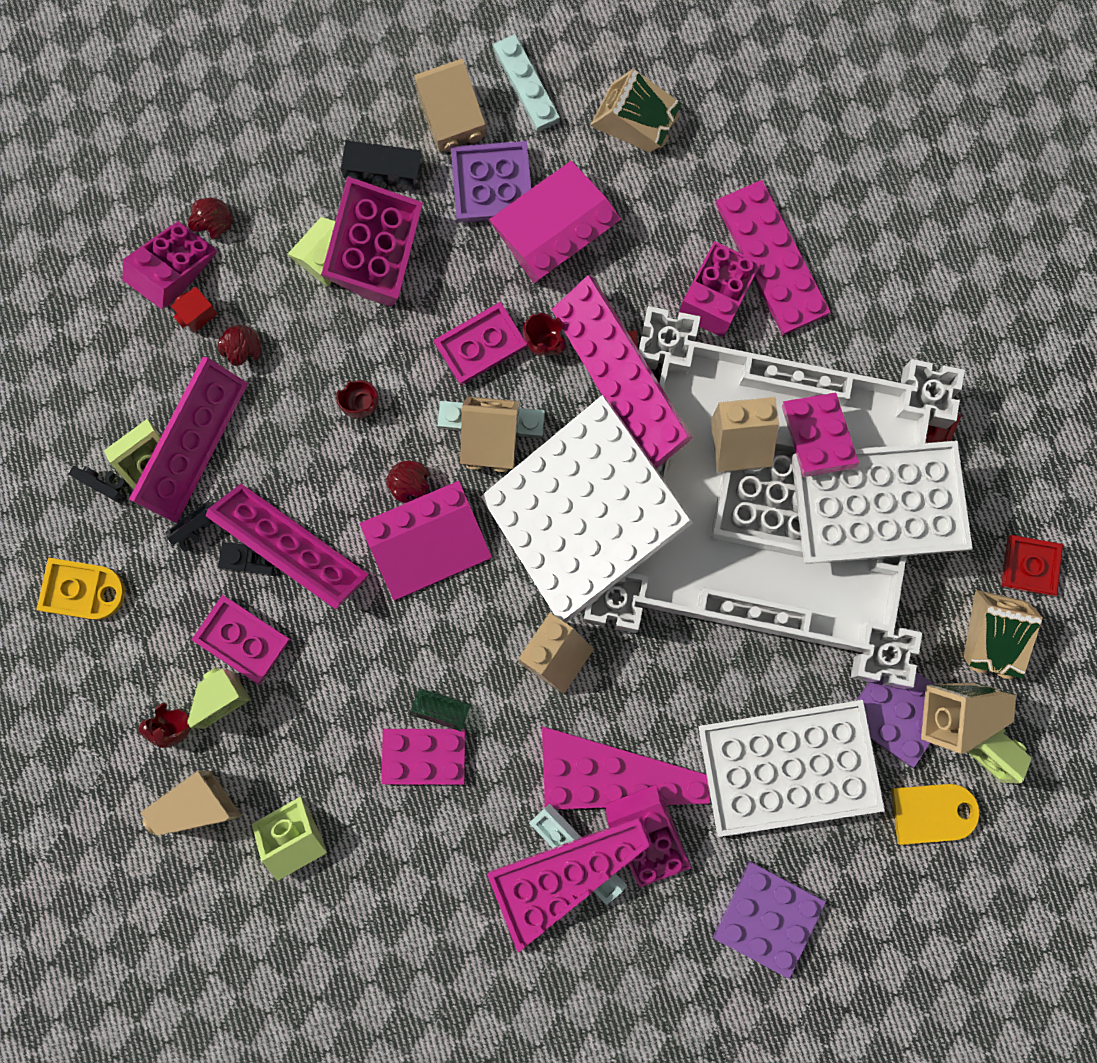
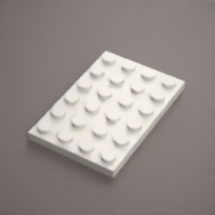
[791,441,972,564]
[698,700,885,837]

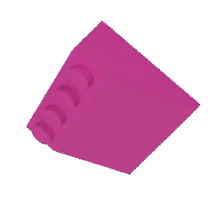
[489,161,621,283]
[321,176,423,307]
[359,481,492,601]

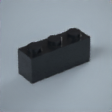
[341,140,424,191]

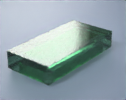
[410,688,471,732]

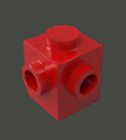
[171,286,218,333]

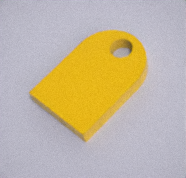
[36,558,125,620]
[891,784,979,845]

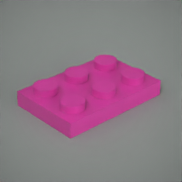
[433,302,527,386]
[782,392,859,477]
[191,595,291,685]
[381,729,465,785]

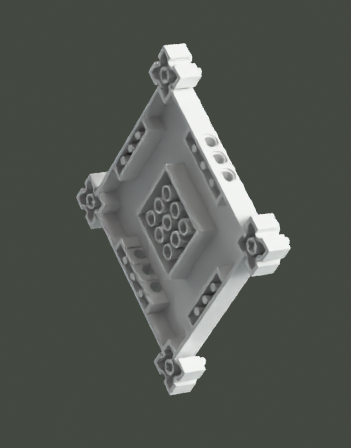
[583,306,965,689]

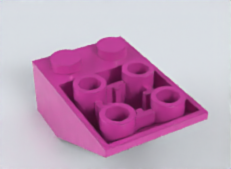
[122,221,217,310]
[677,241,761,338]
[605,785,691,887]

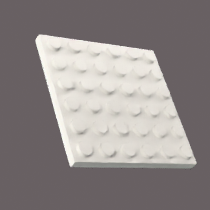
[481,395,694,623]

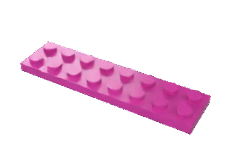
[551,275,693,469]

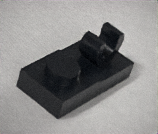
[68,465,128,505]
[165,500,213,552]
[218,542,274,576]

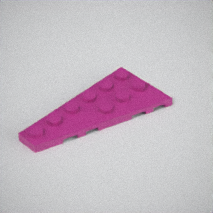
[542,726,710,809]
[487,816,652,953]

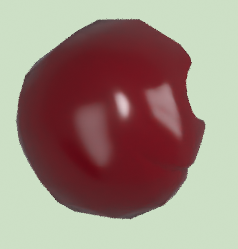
[336,380,379,419]

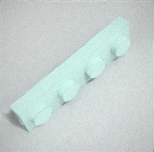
[493,34,560,132]
[438,401,545,438]
[529,803,627,905]

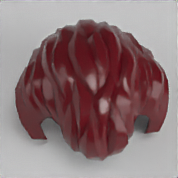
[188,197,234,240]
[523,313,567,356]
[217,325,261,366]
[386,461,429,503]
[138,703,191,748]

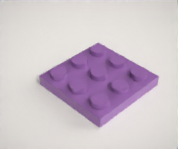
[451,141,531,223]
[856,672,935,768]
[713,862,826,979]

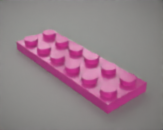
[715,180,831,336]
[129,357,248,523]
[206,484,369,610]

